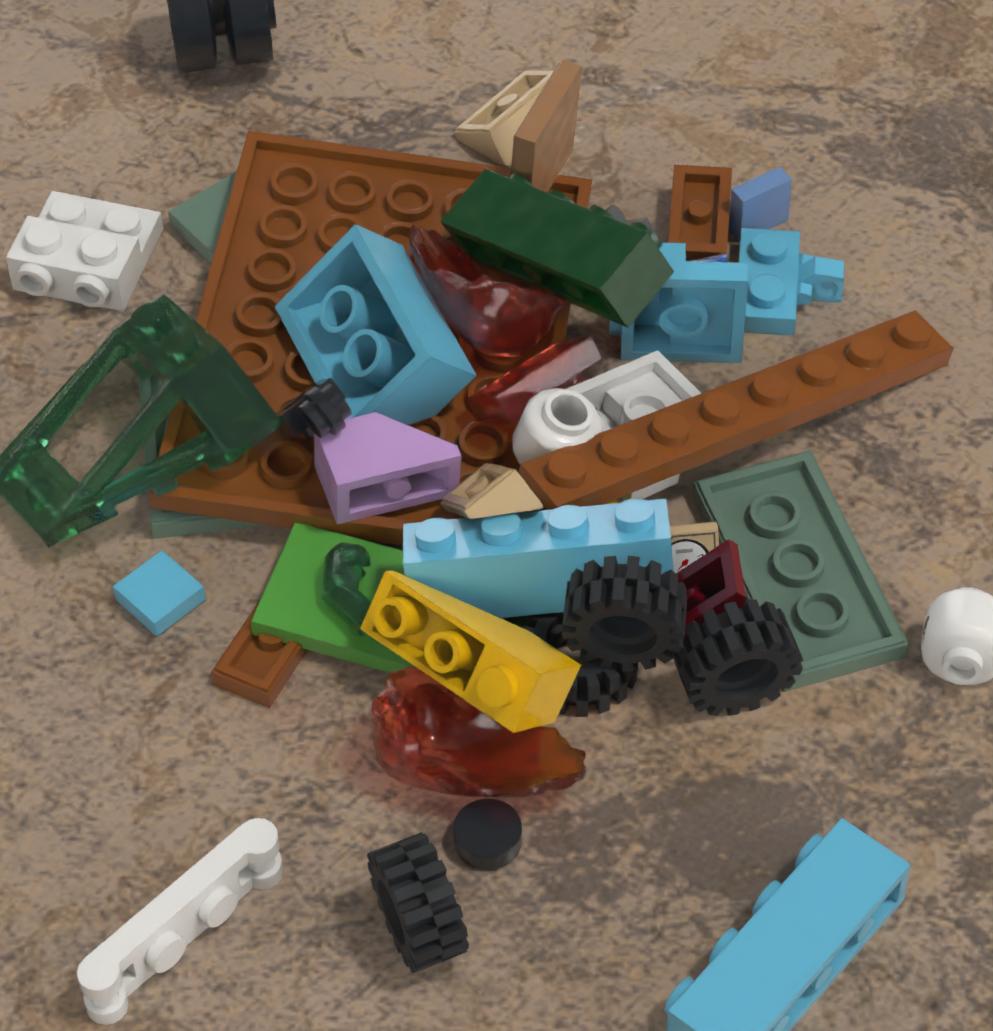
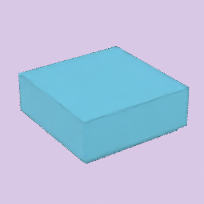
[113,550,206,636]

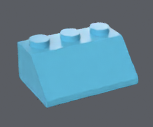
[275,224,477,425]

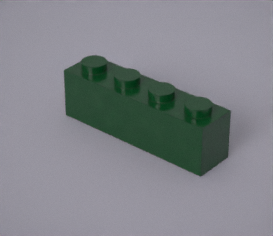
[440,168,674,328]

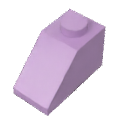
[314,412,461,525]

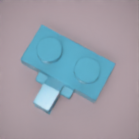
[739,228,844,335]

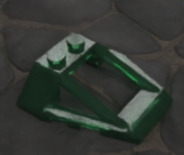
[0,294,282,548]

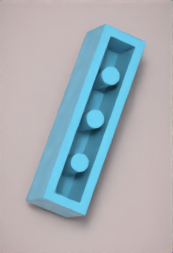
[403,499,674,618]
[664,818,911,1031]

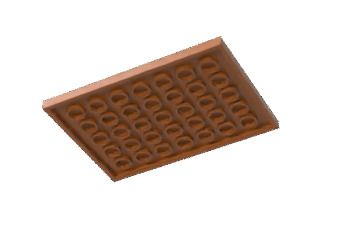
[148,131,592,545]

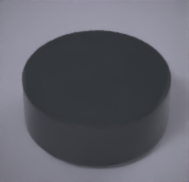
[453,798,522,870]

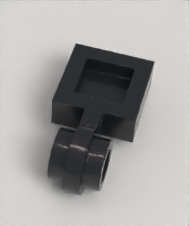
[269,378,352,440]

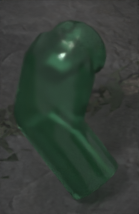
[321,542,371,636]

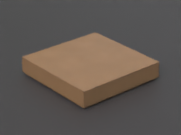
[510,60,582,193]

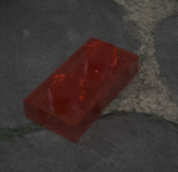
[466,336,602,425]

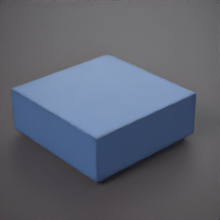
[729,167,792,242]

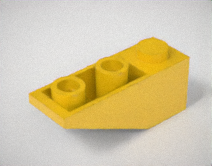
[360,570,581,733]

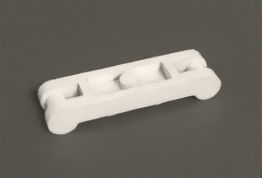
[77,818,283,1025]

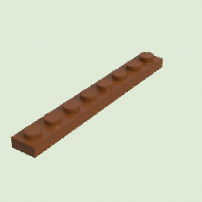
[519,310,953,511]

